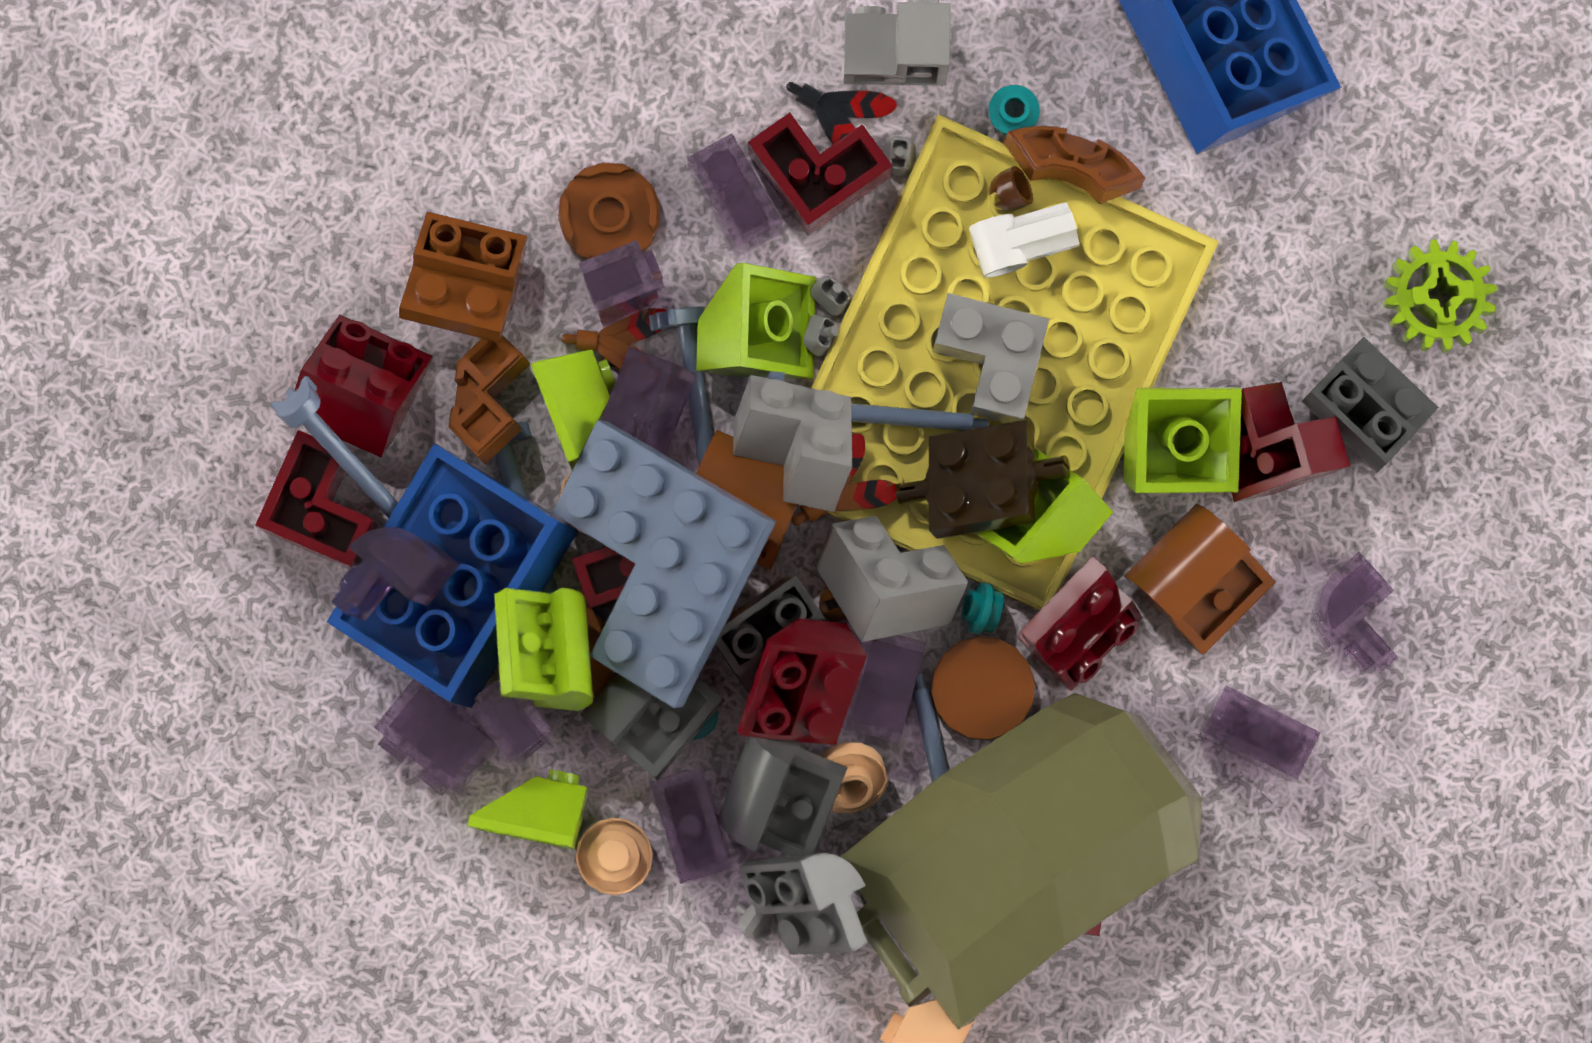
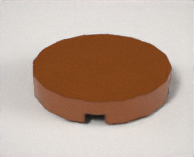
[558,162,661,266]
[931,636,1035,741]

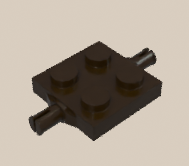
[896,420,1070,539]

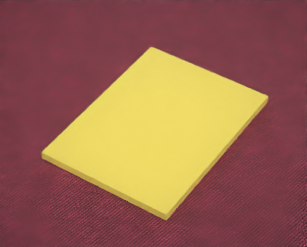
[811,114,1219,611]

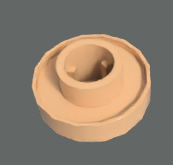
[819,742,888,814]
[576,818,653,895]

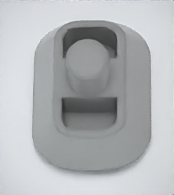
[884,136,915,177]
[811,276,852,315]
[803,314,839,356]
[735,902,774,938]

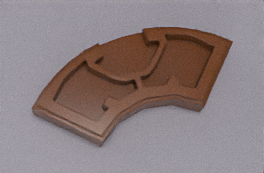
[1003,126,1145,204]

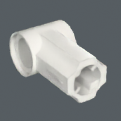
[969,202,1080,278]

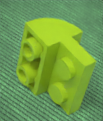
[494,588,593,711]

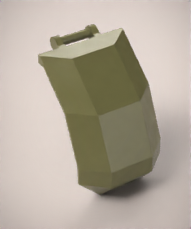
[840,693,1203,1030]

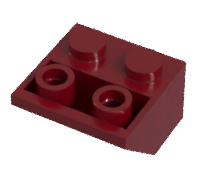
[295,314,433,458]
[737,618,867,745]

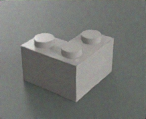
[844,0,951,86]
[933,293,1049,423]
[733,375,852,512]
[815,516,968,642]

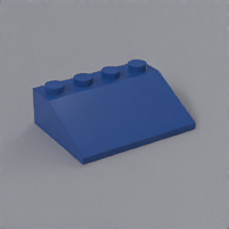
[1119,0,1341,154]
[327,443,578,708]

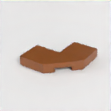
[448,335,530,465]

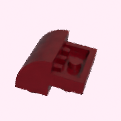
[1017,556,1143,691]

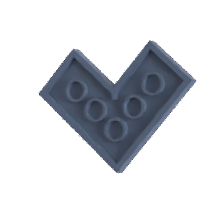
[552,420,777,708]

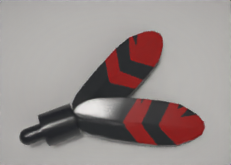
[786,82,897,144]

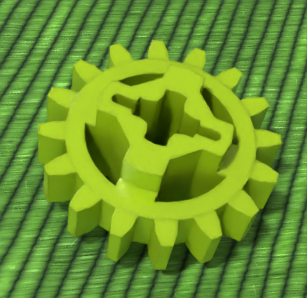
[1382,239,1497,353]

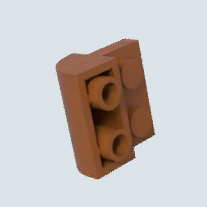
[399,211,527,343]
[696,430,799,570]
[1124,503,1276,655]

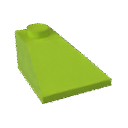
[696,263,816,379]
[531,349,617,471]
[1123,387,1242,493]
[975,448,1113,564]
[467,769,589,850]

